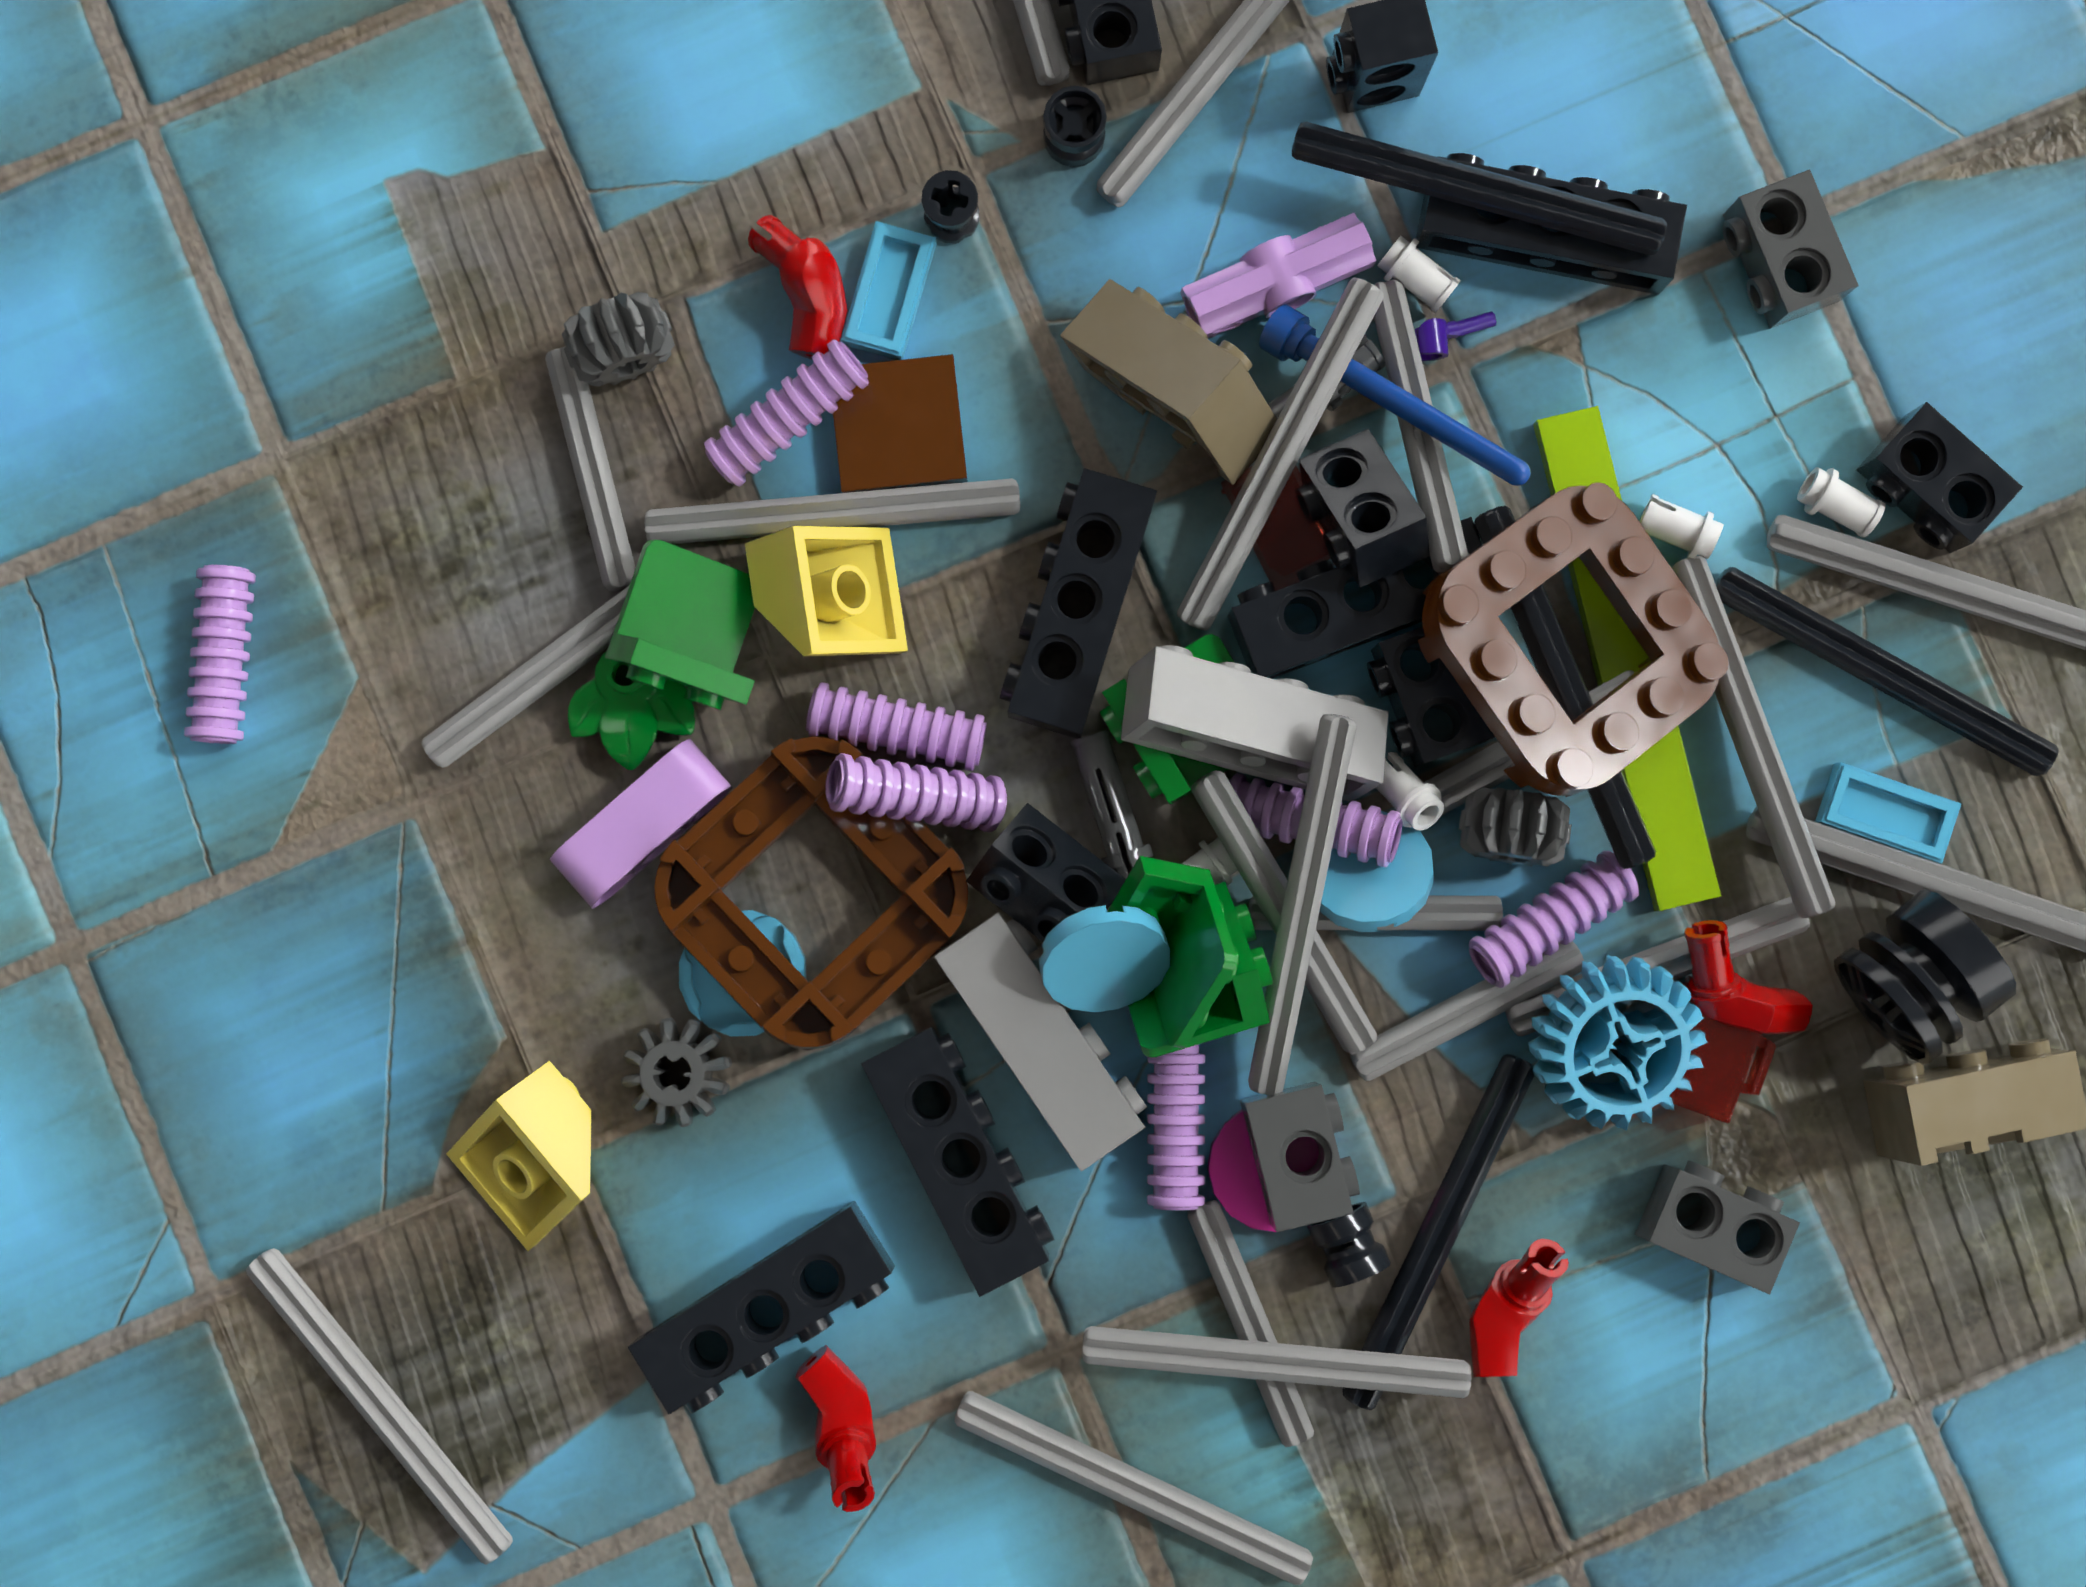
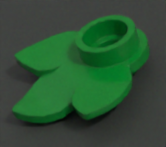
[568,651,696,771]

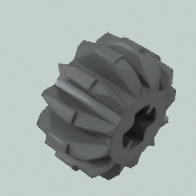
[562,292,675,387]
[1459,787,1572,867]
[621,1018,732,1127]

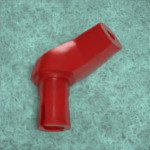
[748,215,848,360]
[1685,920,1813,1034]
[1469,1239,1569,1377]
[795,1345,876,1512]

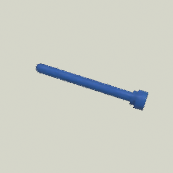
[1259,304,1531,486]

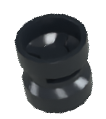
[1043,85,1107,167]
[1307,1202,1391,1288]

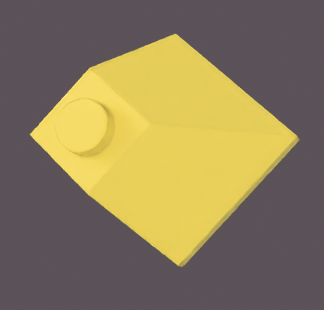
[745,526,908,656]
[446,1061,591,1251]

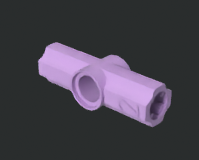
[1181,213,1376,338]

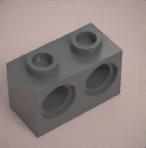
[1722,169,1859,329]
[1634,1160,1800,1295]

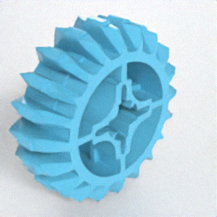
[1528,955,1708,1131]

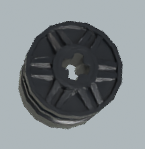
[1834,889,2016,1064]

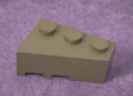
[1060,279,1277,485]
[1863,1039,2086,1166]

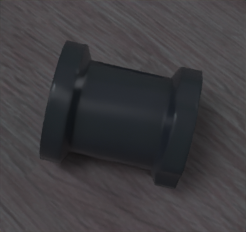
[921,170,980,244]

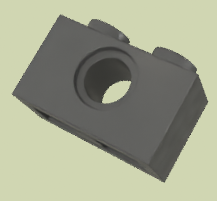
[1240,1082,1360,1232]

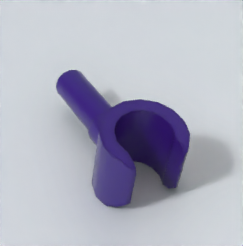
[1415,311,1497,361]

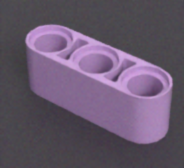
[550,739,732,909]

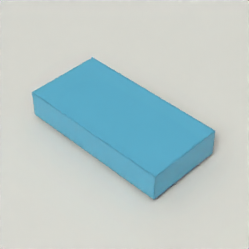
[841,221,937,360]
[1815,762,1961,864]

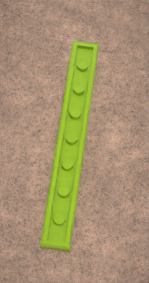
[1533,406,1721,911]

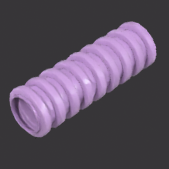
[704,339,869,487]
[184,565,256,744]
[806,682,987,771]
[826,753,1007,833]
[1229,773,1403,868]
[1469,850,1639,988]
[1147,1043,1205,1210]

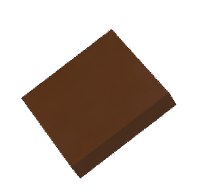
[833,354,968,493]

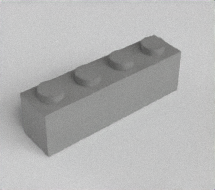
[1121,645,1388,802]
[934,913,1147,1172]

